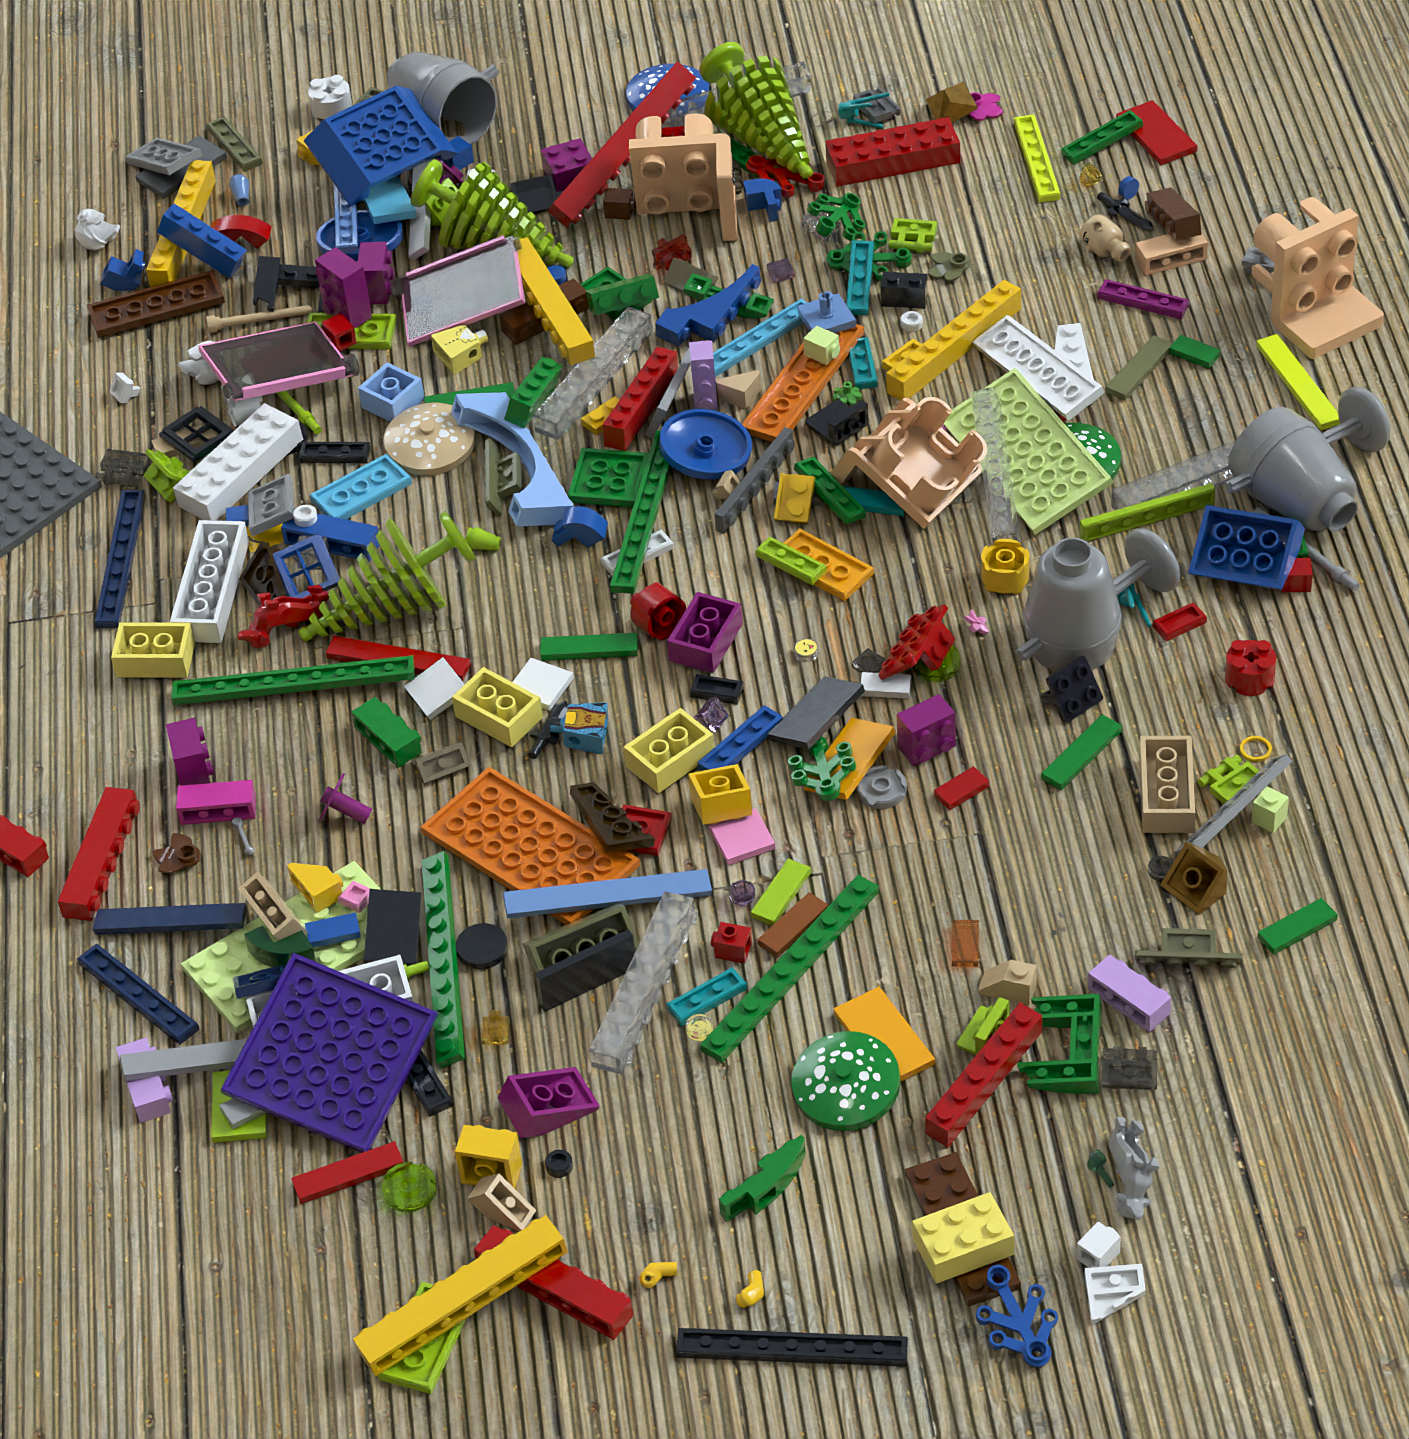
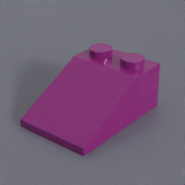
[497,1067,600,1138]

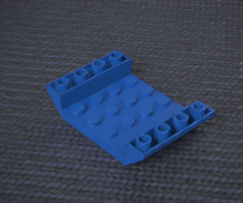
[304,86,457,206]

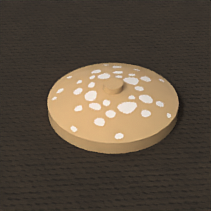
[384,403,476,476]

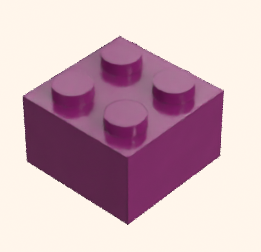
[541,138,592,192]
[358,242,395,304]
[896,694,956,766]
[166,717,214,786]

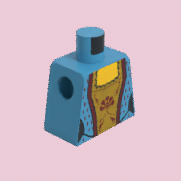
[550,702,608,754]

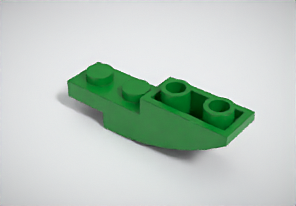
[718,1135,806,1222]

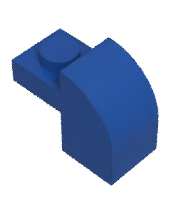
[743,179,782,222]
[100,249,145,291]
[552,506,608,548]

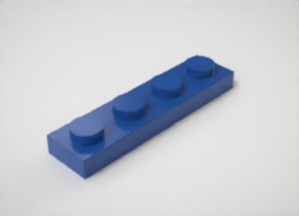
[697,705,783,771]

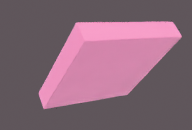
[709,808,775,865]

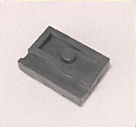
[853,86,901,124]

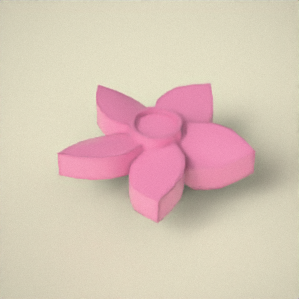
[963,609,989,634]

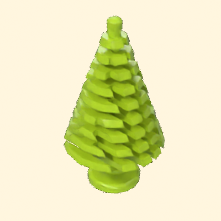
[699,42,813,179]
[410,159,574,269]
[299,511,476,642]

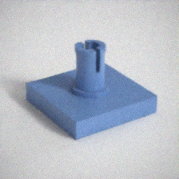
[797,291,856,333]

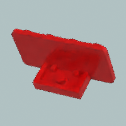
[878,604,955,680]

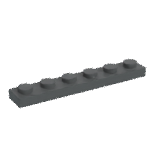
[715,427,795,534]

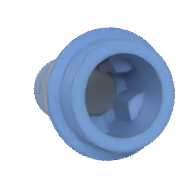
[228,174,249,206]

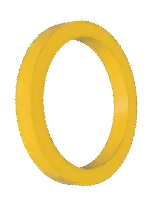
[1240,736,1272,762]

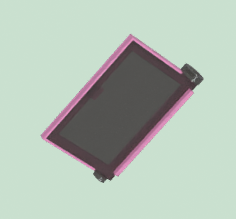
[391,235,525,347]
[198,321,360,401]

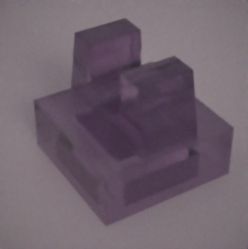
[694,697,729,732]

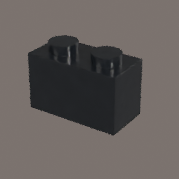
[881,272,928,309]

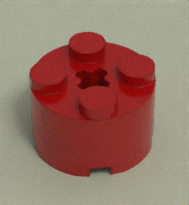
[630,582,686,640]
[1225,640,1276,696]

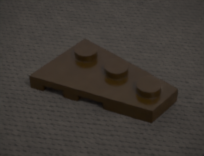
[239,541,287,606]

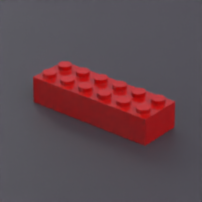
[825,117,960,187]

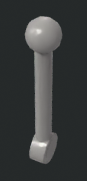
[232,817,254,856]

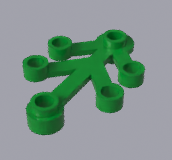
[807,193,866,241]
[826,231,912,281]
[788,736,857,801]

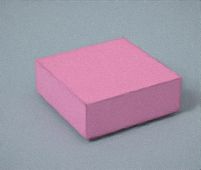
[338,881,370,913]

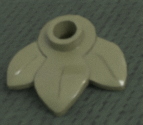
[928,252,970,281]

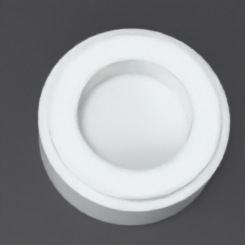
[900,311,923,332]
[293,505,318,527]

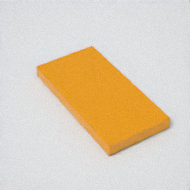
[784,528,874,601]
[803,718,895,800]
[833,986,935,1081]

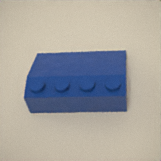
[1188,505,1305,590]

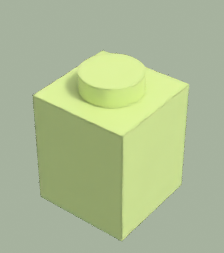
[803,326,840,365]
[1251,786,1289,833]

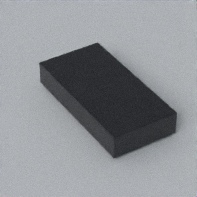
[690,674,744,705]

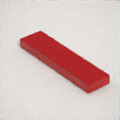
[291,1141,405,1204]

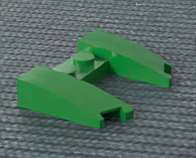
[1017,994,1102,1094]

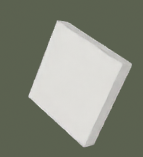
[404,657,465,720]
[513,658,574,711]

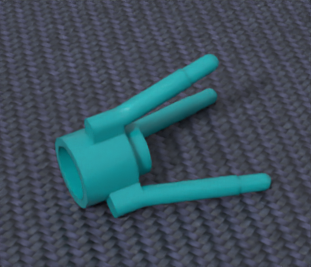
[838,92,890,129]
[1117,583,1152,627]

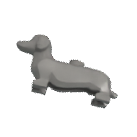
[1109,1117,1160,1220]

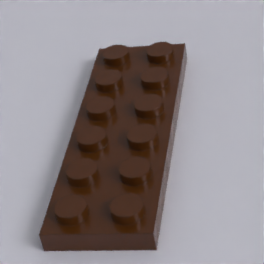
[87,270,225,338]
[905,1152,1021,1307]

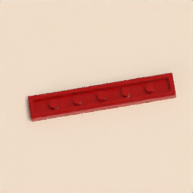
[326,636,471,682]

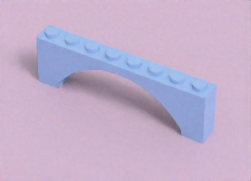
[451,392,573,527]

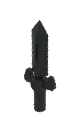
[1097,192,1154,230]
[528,700,568,759]

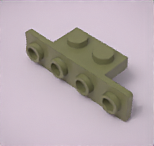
[484,438,522,516]
[1135,928,1243,968]

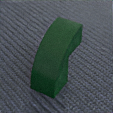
[244,926,316,967]

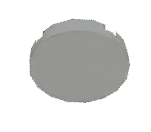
[856,765,907,809]

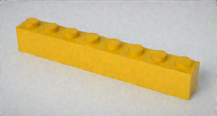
[146,160,216,287]
[501,237,595,365]
[886,280,1021,401]
[353,1215,568,1377]

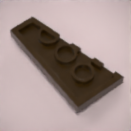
[569,782,655,853]

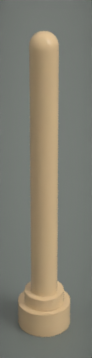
[206,305,312,334]

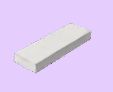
[601,529,674,577]

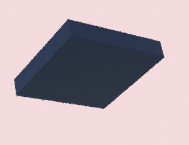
[233,965,285,999]

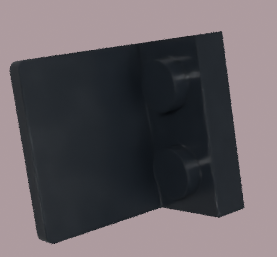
[805,399,869,446]

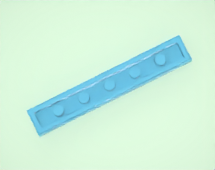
[713,298,807,377]

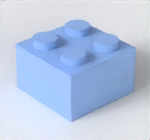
[358,362,424,422]

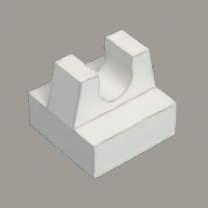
[109,373,140,403]

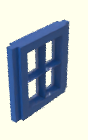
[273,534,340,598]

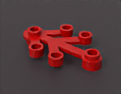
[746,155,825,197]

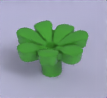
[832,381,862,406]

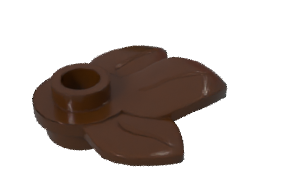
[152,833,201,873]

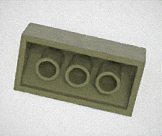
[522,904,643,973]

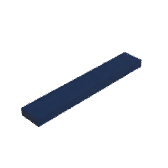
[93,903,248,935]
[77,943,199,1045]

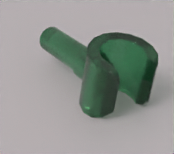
[1087,1149,1114,1188]

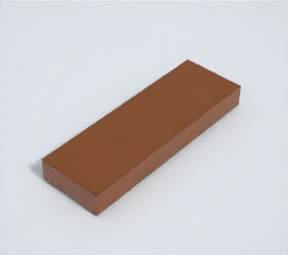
[757,892,829,958]

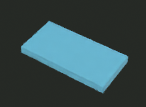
[363,177,416,224]
[309,454,412,520]

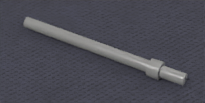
[1254,507,1360,592]

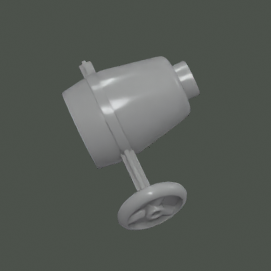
[387,52,500,179]
[1225,387,1390,532]
[1015,528,1180,672]

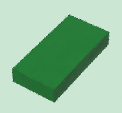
[1169,335,1220,369]

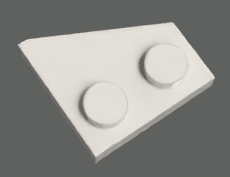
[1084,1264,1146,1324]

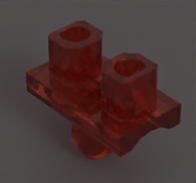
[652,234,692,271]

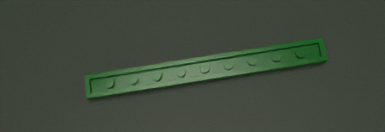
[610,431,671,594]
[171,655,415,705]
[421,851,465,1068]
[700,875,879,1063]

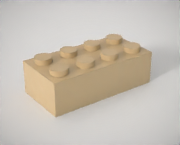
[1139,736,1195,833]

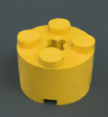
[981,539,1030,594]

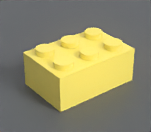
[111,623,195,678]
[452,667,543,747]
[624,708,714,794]
[912,1192,1014,1284]

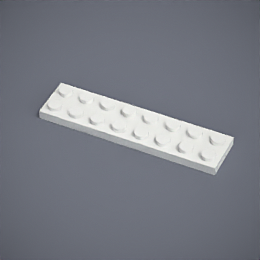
[972,315,1105,421]

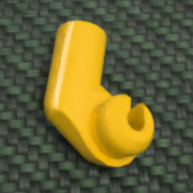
[639,1262,677,1288]
[735,1270,764,1308]

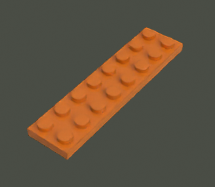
[742,324,864,442]

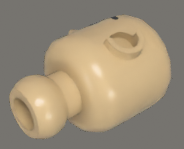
[1080,214,1131,262]

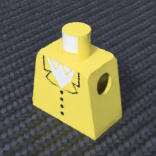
[431,325,488,375]

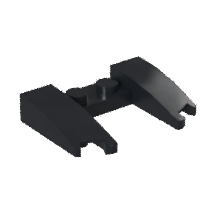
[253,256,325,313]

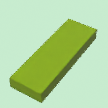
[755,536,827,585]
[751,858,811,926]

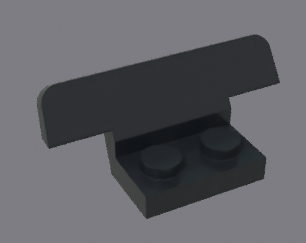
[507,175,563,214]

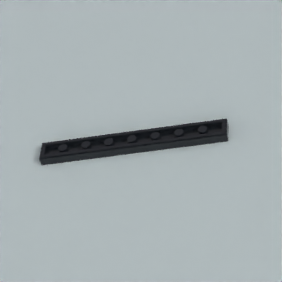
[676,1328,908,1367]

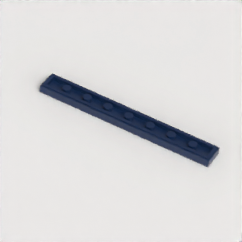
[95,490,146,628]

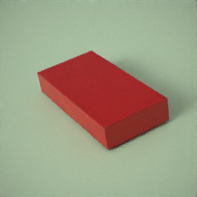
[1152,602,1207,642]
[934,766,990,810]

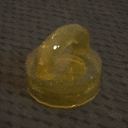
[1080,163,1102,187]

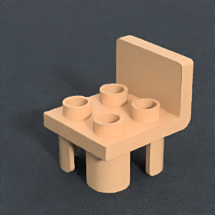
[629,113,737,241]
[1252,197,1384,359]
[831,397,987,529]

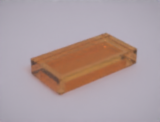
[952,920,979,967]

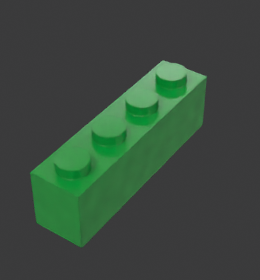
[504,356,563,429]

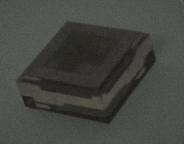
[852,648,886,673]

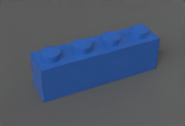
[157,204,247,279]
[281,509,380,562]

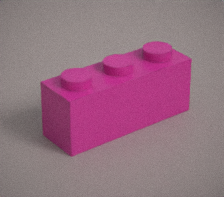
[176,780,256,825]

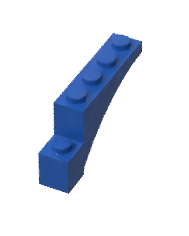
[655,264,761,347]

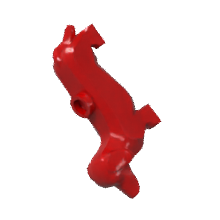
[237,585,329,648]

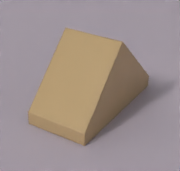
[715,370,761,409]

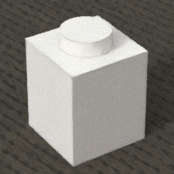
[1077,1222,1121,1268]

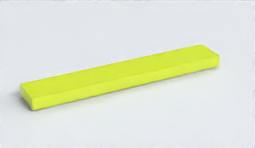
[1014,114,1060,203]
[1256,334,1340,430]

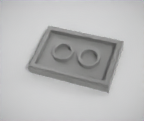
[248,474,294,536]

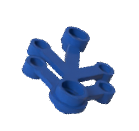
[976,1265,1058,1367]

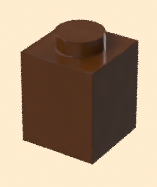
[603,188,636,220]

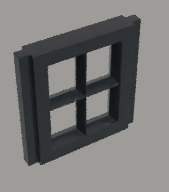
[159,406,235,462]

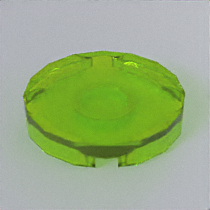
[912,645,961,682]
[382,1162,437,1212]

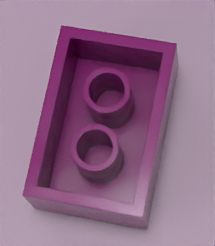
[315,247,372,329]
[667,592,743,673]

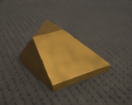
[926,81,978,123]
[1160,841,1227,914]

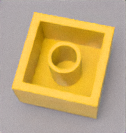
[688,764,752,825]
[455,1125,523,1189]

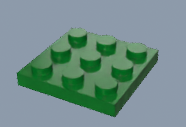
[568,448,649,507]

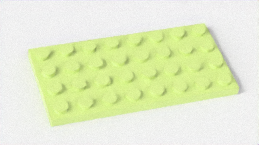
[943,368,1113,535]
[181,861,380,1034]

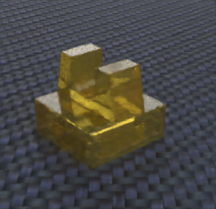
[481,1010,511,1044]

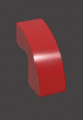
[211,215,272,249]

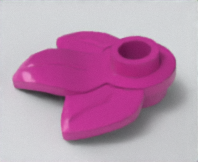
[969,92,1003,121]

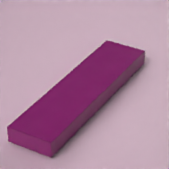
[1097,279,1189,320]

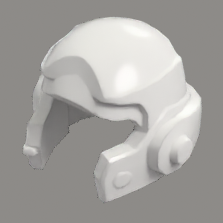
[74,208,120,250]
[178,341,227,385]

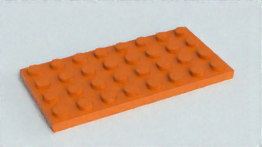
[421,767,640,925]

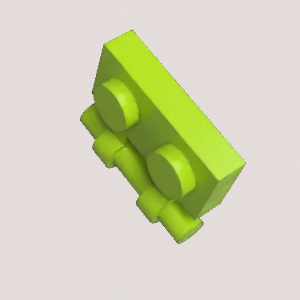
[888,218,938,253]
[1197,754,1259,804]

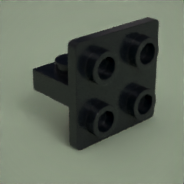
[1039,656,1103,722]

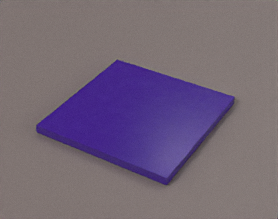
[220,953,438,1153]

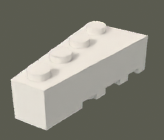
[1049,323,1094,409]

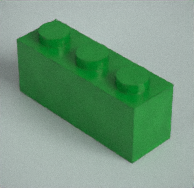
[585,273,659,315]
[351,697,422,768]

